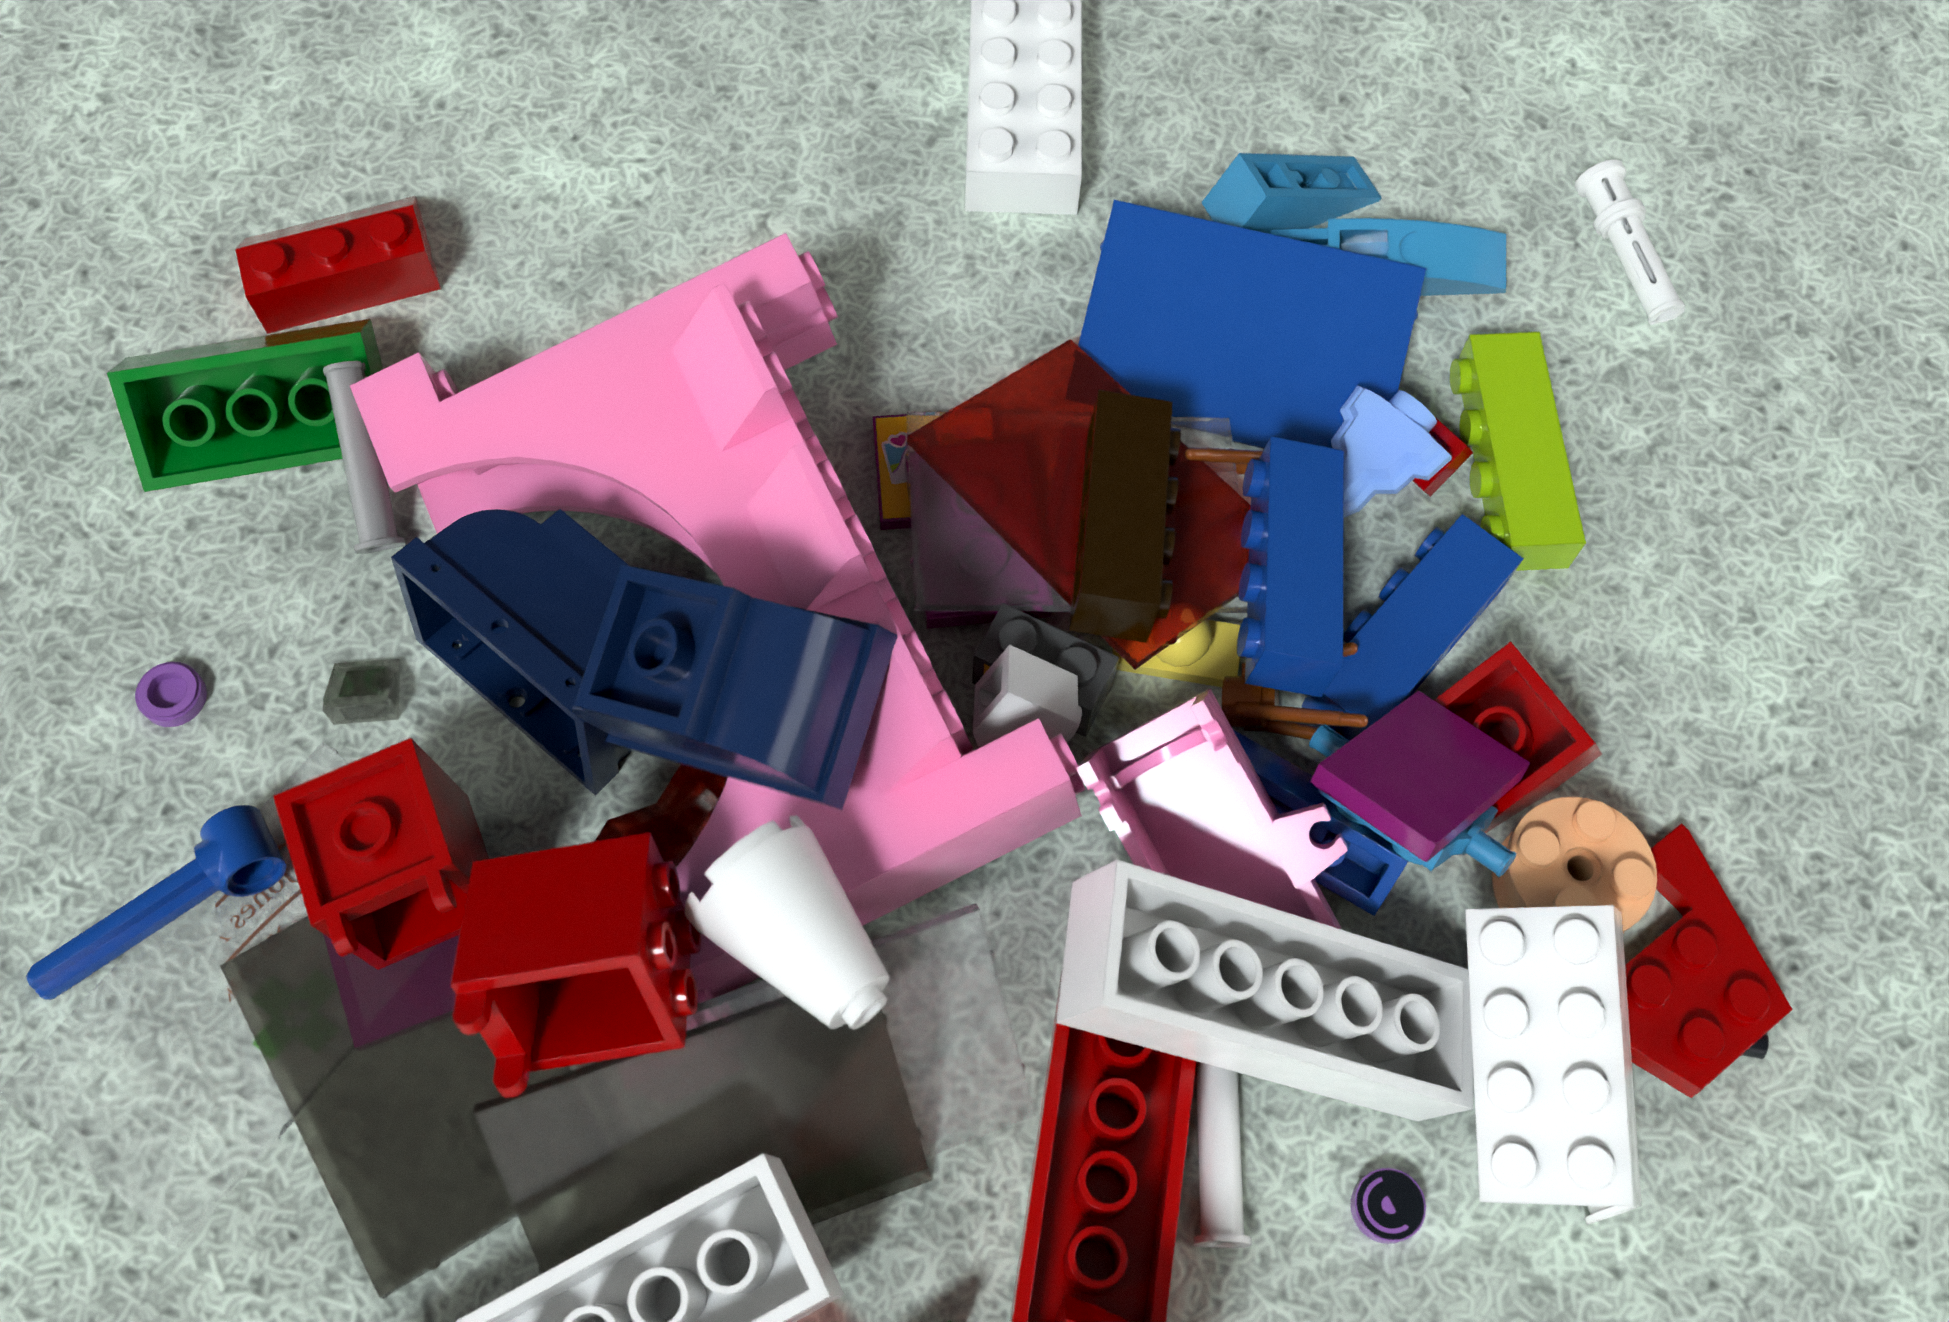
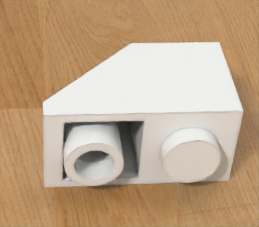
[973,644,1082,748]

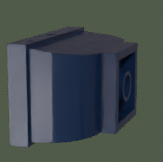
[391,509,632,796]
[572,564,898,810]

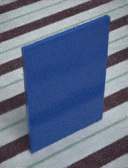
[1064,200,1426,449]

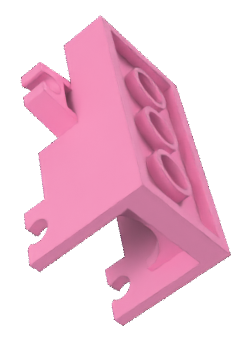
[1076,689,1348,929]

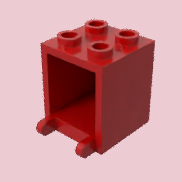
[273,737,489,970]
[450,832,701,1098]

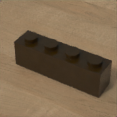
[1069,389,1181,643]

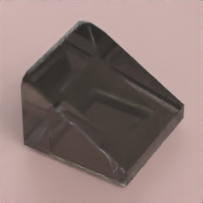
[322,659,400,725]

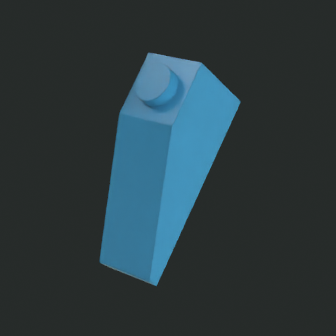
[1201,153,1382,234]

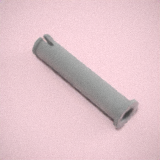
[323,361,406,554]

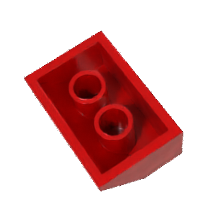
[235,196,441,334]

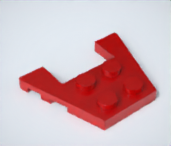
[1625,823,1793,1098]

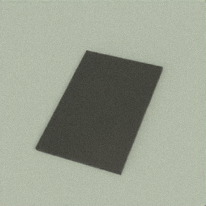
[220,916,617,1299]
[474,996,932,1274]

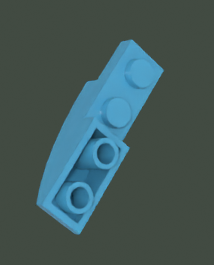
[1270,218,1506,296]

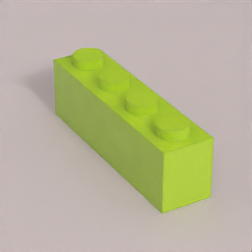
[1450,332,1586,571]

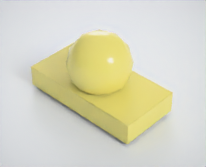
[1112,604,1241,687]

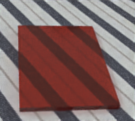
[907,339,1251,670]

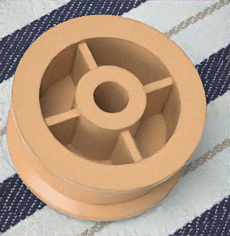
[1492,797,1657,933]

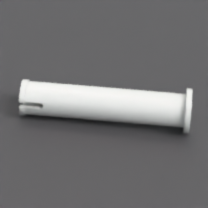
[1194,1061,1252,1248]

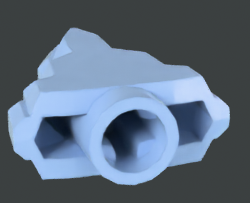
[1331,386,1452,518]

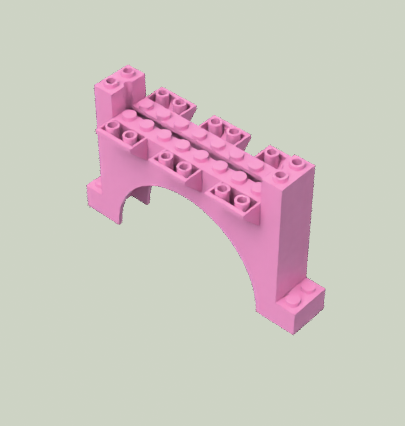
[350,233,1085,1098]

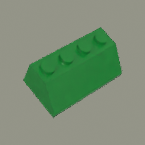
[107,319,383,492]

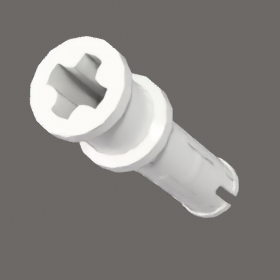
[1574,159,1685,325]

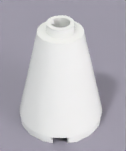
[684,816,889,1030]

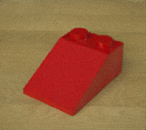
[1434,641,1602,833]

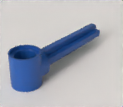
[26,805,286,1000]

